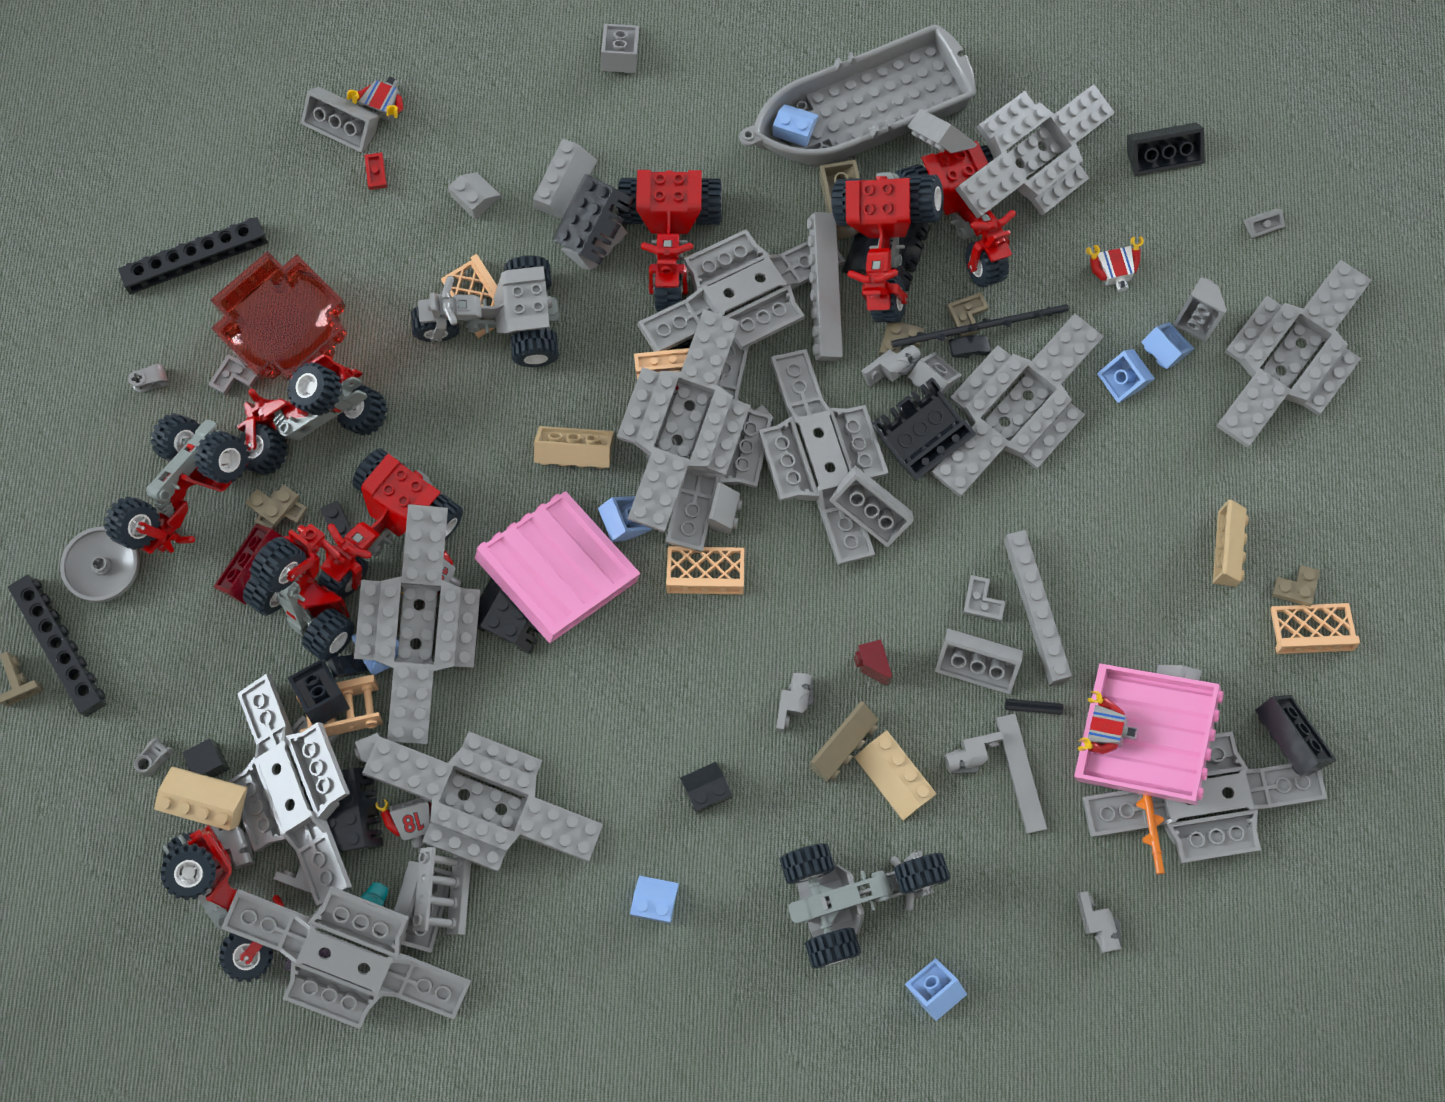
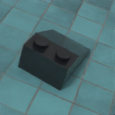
[288,660,351,725]

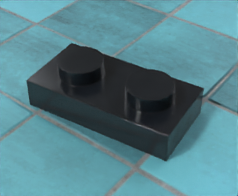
[320,500,352,539]
[327,654,369,678]

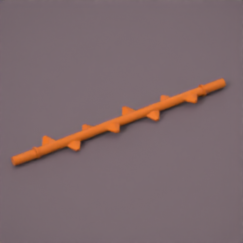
[1136,795,1165,875]

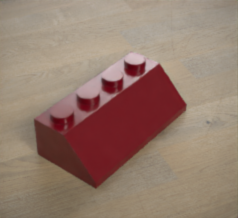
[213,524,283,605]

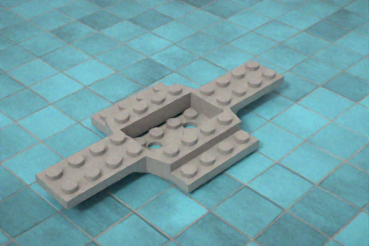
[955,84,1115,219]
[637,229,845,352]
[1216,259,1372,448]
[617,309,750,532]
[931,314,1104,498]
[646,339,773,552]
[758,349,889,566]
[354,504,480,744]
[228,674,352,906]
[362,731,603,872]
[1082,731,1327,864]
[221,886,471,1029]

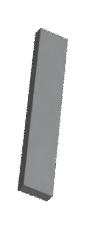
[996,713,1047,834]

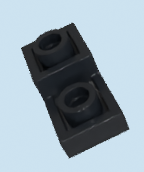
[948,335,991,358]

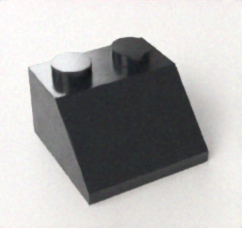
[680,762,732,814]

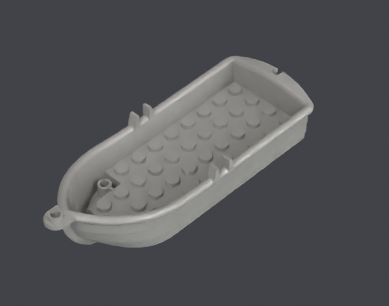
[739,25,976,166]

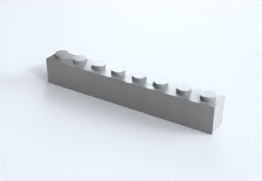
[807,212,843,362]
[1004,530,1072,686]

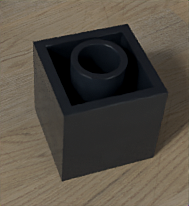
[182,738,230,778]

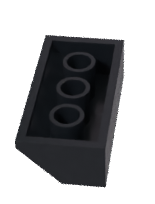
[1127,122,1204,176]
[1255,695,1337,777]

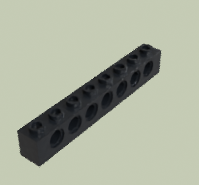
[118,217,268,295]
[7,574,107,717]

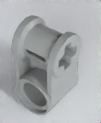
[128,364,168,393]
[134,737,173,776]

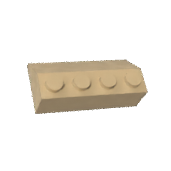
[534,426,614,469]
[1213,500,1249,587]
[854,730,937,821]
[154,767,248,831]

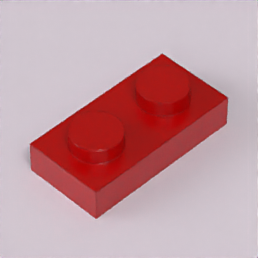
[364,152,387,190]

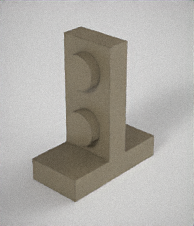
[0,652,44,706]

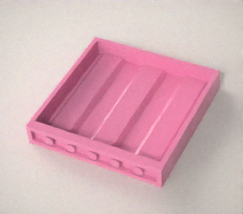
[475,491,641,643]
[1074,663,1224,805]

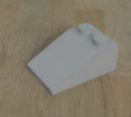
[601,24,639,74]

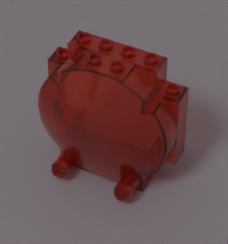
[211,251,347,381]

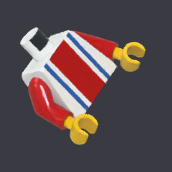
[1086,236,1144,292]

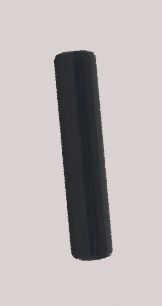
[1004,699,1064,715]

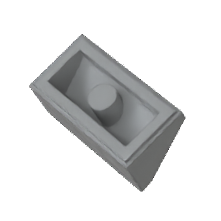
[1244,209,1286,238]

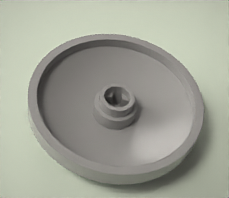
[60,526,140,603]

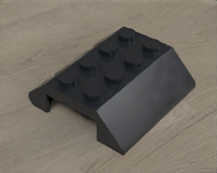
[552,174,634,265]
[842,221,930,291]
[872,377,976,480]
[477,578,541,654]
[300,767,384,853]

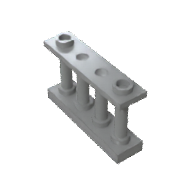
[413,847,471,935]

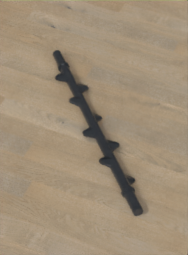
[891,304,1069,348]

